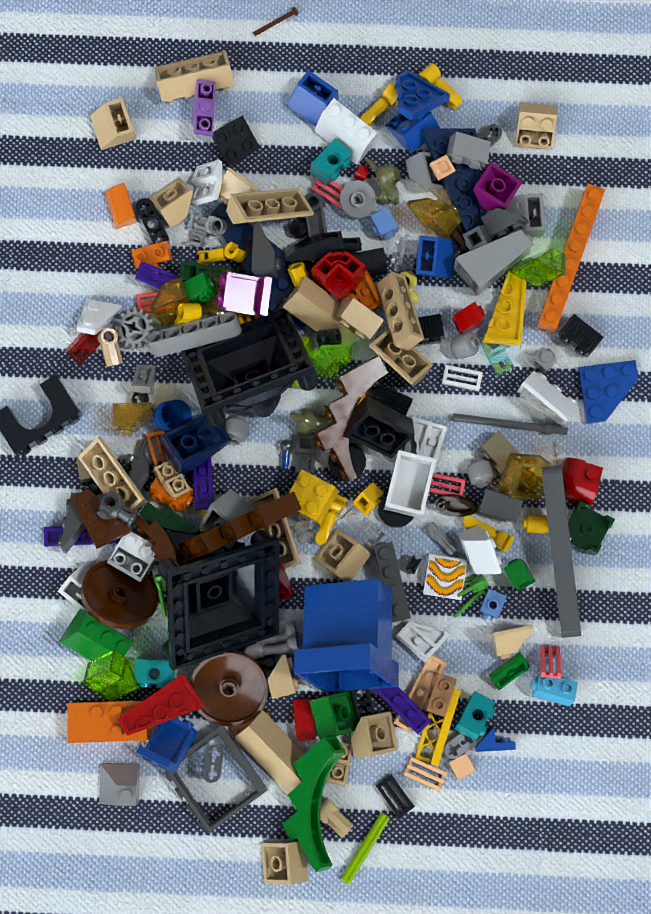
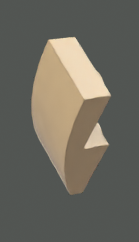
[153,460,191,499]
[326,742,352,787]

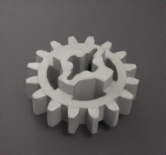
[115,307,156,349]

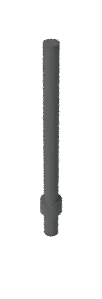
[452,413,568,435]

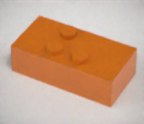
[67,700,150,743]

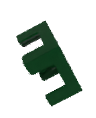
[568,501,615,555]

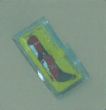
[480,338,514,377]

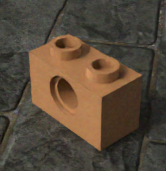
[423,672,457,717]

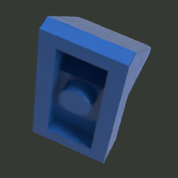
[474,726,516,752]

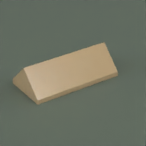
[282,276,358,352]
[78,436,146,511]
[250,488,301,569]
[234,710,304,794]

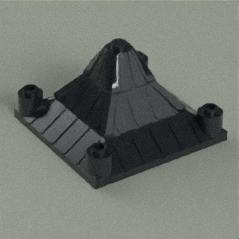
[181,308,319,426]
[158,530,279,671]

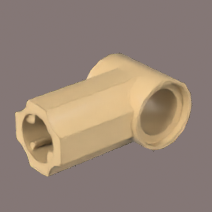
[98,328,123,367]
[320,798,354,838]

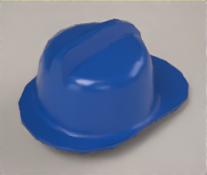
[150,400,192,432]

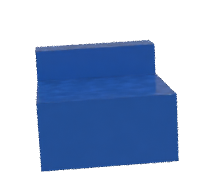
[294,578,399,693]

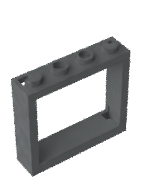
[164,725,268,833]

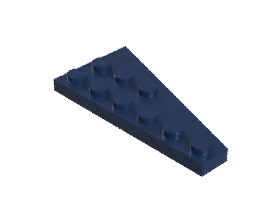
[421,128,485,234]
[210,202,308,313]

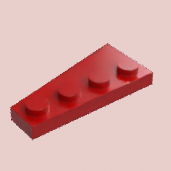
[116,674,205,736]

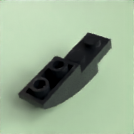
[285,231,362,263]

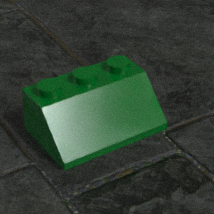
[59,608,134,669]

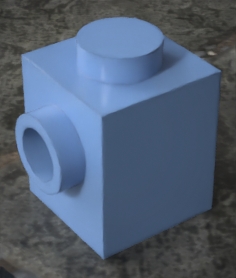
[371,207,398,240]
[479,589,507,620]

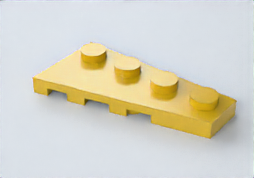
[483,271,527,346]

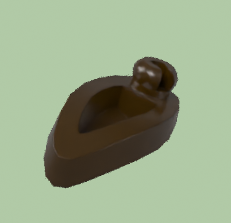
[445,216,469,255]
[435,494,479,517]

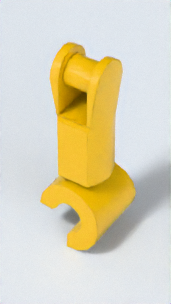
[418,63,462,110]
[360,83,397,126]
[197,242,247,265]
[315,495,348,545]
[463,516,515,553]

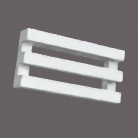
[442,365,483,392]

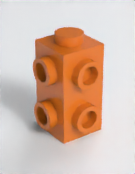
[149,477,194,513]

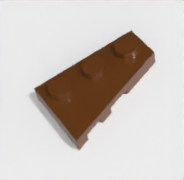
[71,489,132,549]

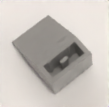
[485,193,546,237]

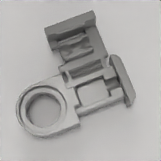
[186,212,227,247]

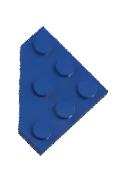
[395,70,450,121]
[578,360,638,424]

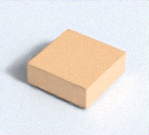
[429,154,456,181]
[449,753,475,780]

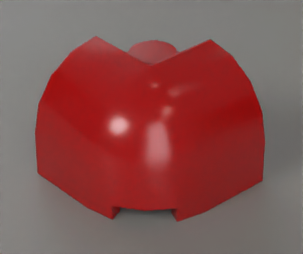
[312,251,366,301]
[561,457,603,507]

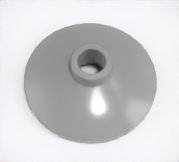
[340,180,376,218]

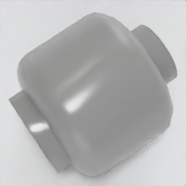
[450,332,480,359]
[224,415,250,445]
[466,458,494,488]

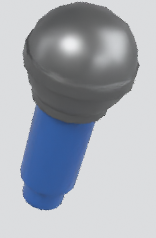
[280,439,293,469]

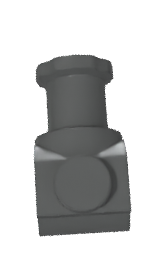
[97,491,139,527]

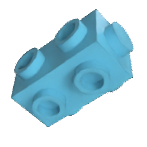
[530,672,578,706]

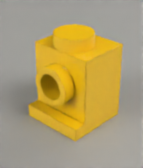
[352,483,384,516]

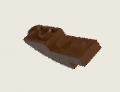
[134,515,183,566]

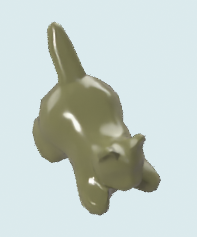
[365,159,401,204]
[290,408,333,434]

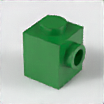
[184,272,217,304]
[504,558,536,591]

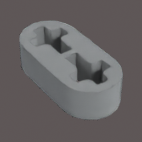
[443,733,477,759]

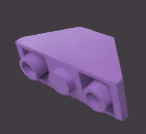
[192,80,215,136]

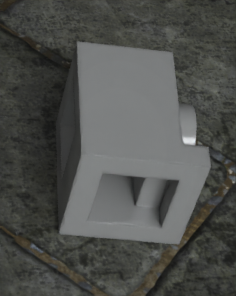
[530,347,557,375]

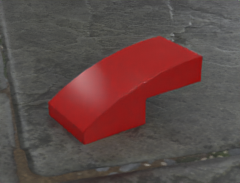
[293,698,316,741]

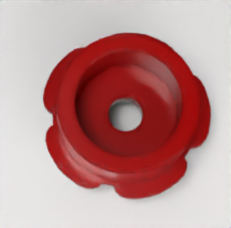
[353,164,369,181]

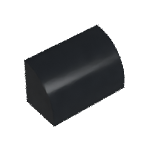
[352,247,388,277]

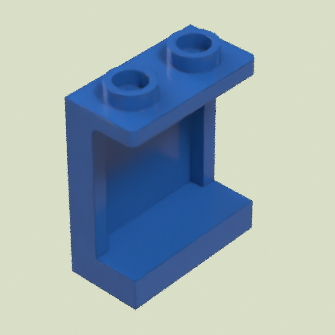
[136,717,198,774]

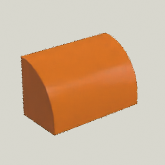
[105,183,137,229]

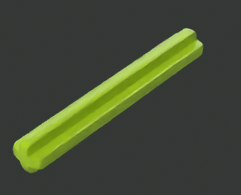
[341,813,390,885]

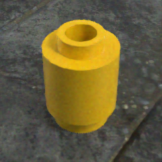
[522,513,549,534]

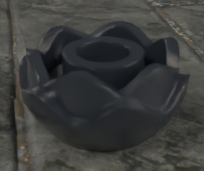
[81,480,102,495]

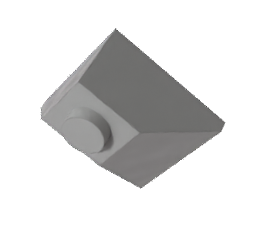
[405,152,445,190]
[99,764,140,806]

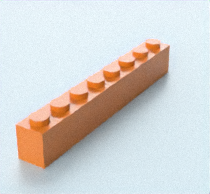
[536,183,606,334]

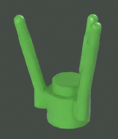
[153,573,167,617]
[454,574,489,618]

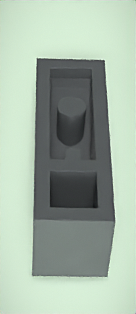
[251,222,281,278]

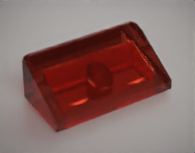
[65,332,106,365]

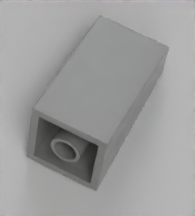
[453,230,533,296]

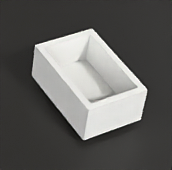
[384,450,436,519]

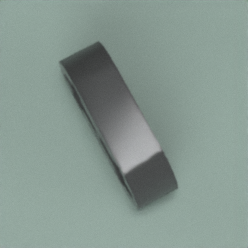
[476,124,502,147]
[203,744,224,783]

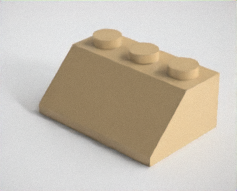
[369,328,433,387]

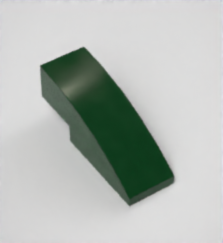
[139,502,200,535]

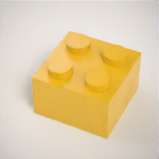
[288,470,339,525]

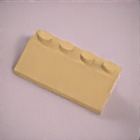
[154,51,234,102]
[226,188,314,224]

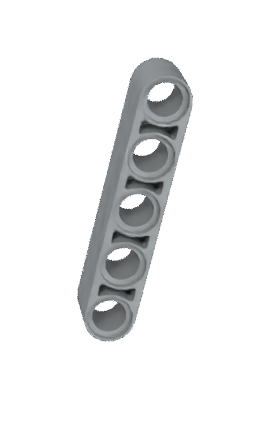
[147,312,242,357]

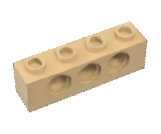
[377,271,424,351]

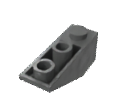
[58,492,86,553]

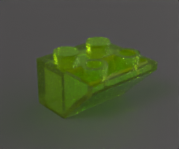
[510,247,565,286]
[310,344,352,381]
[83,650,139,701]

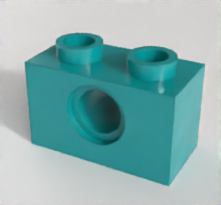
[309,139,352,185]
[134,659,176,688]
[454,691,495,741]

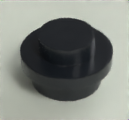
[289,219,308,238]

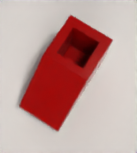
[452,302,485,334]

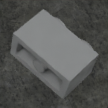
[447,131,491,169]

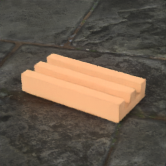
[403,757,447,791]

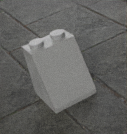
[199,489,256,550]

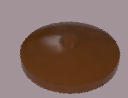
[81,560,159,629]
[190,650,268,726]

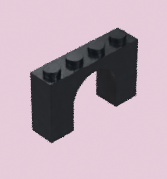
[0,374,83,456]

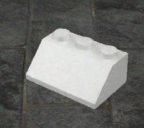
[314,98,380,165]
[518,371,578,427]

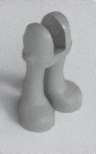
[244,621,299,659]

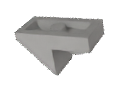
[131,364,156,395]

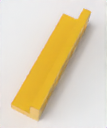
[415,688,461,766]

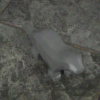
[125,438,151,511]

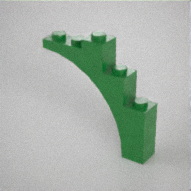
[282,735,345,872]

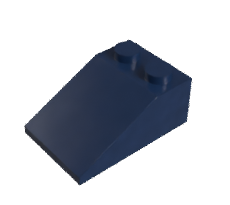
[161,415,231,475]

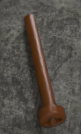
[253,7,298,36]

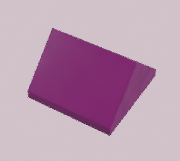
[473,162,523,210]

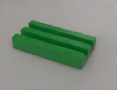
[489,652,530,690]

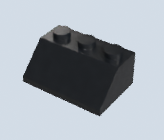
[345,396,415,459]

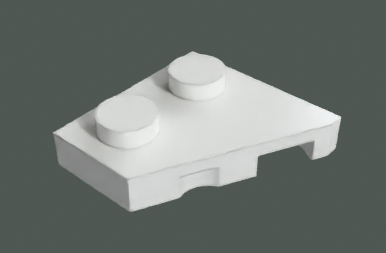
[77,299,122,335]
[412,417,448,464]
[396,621,450,663]

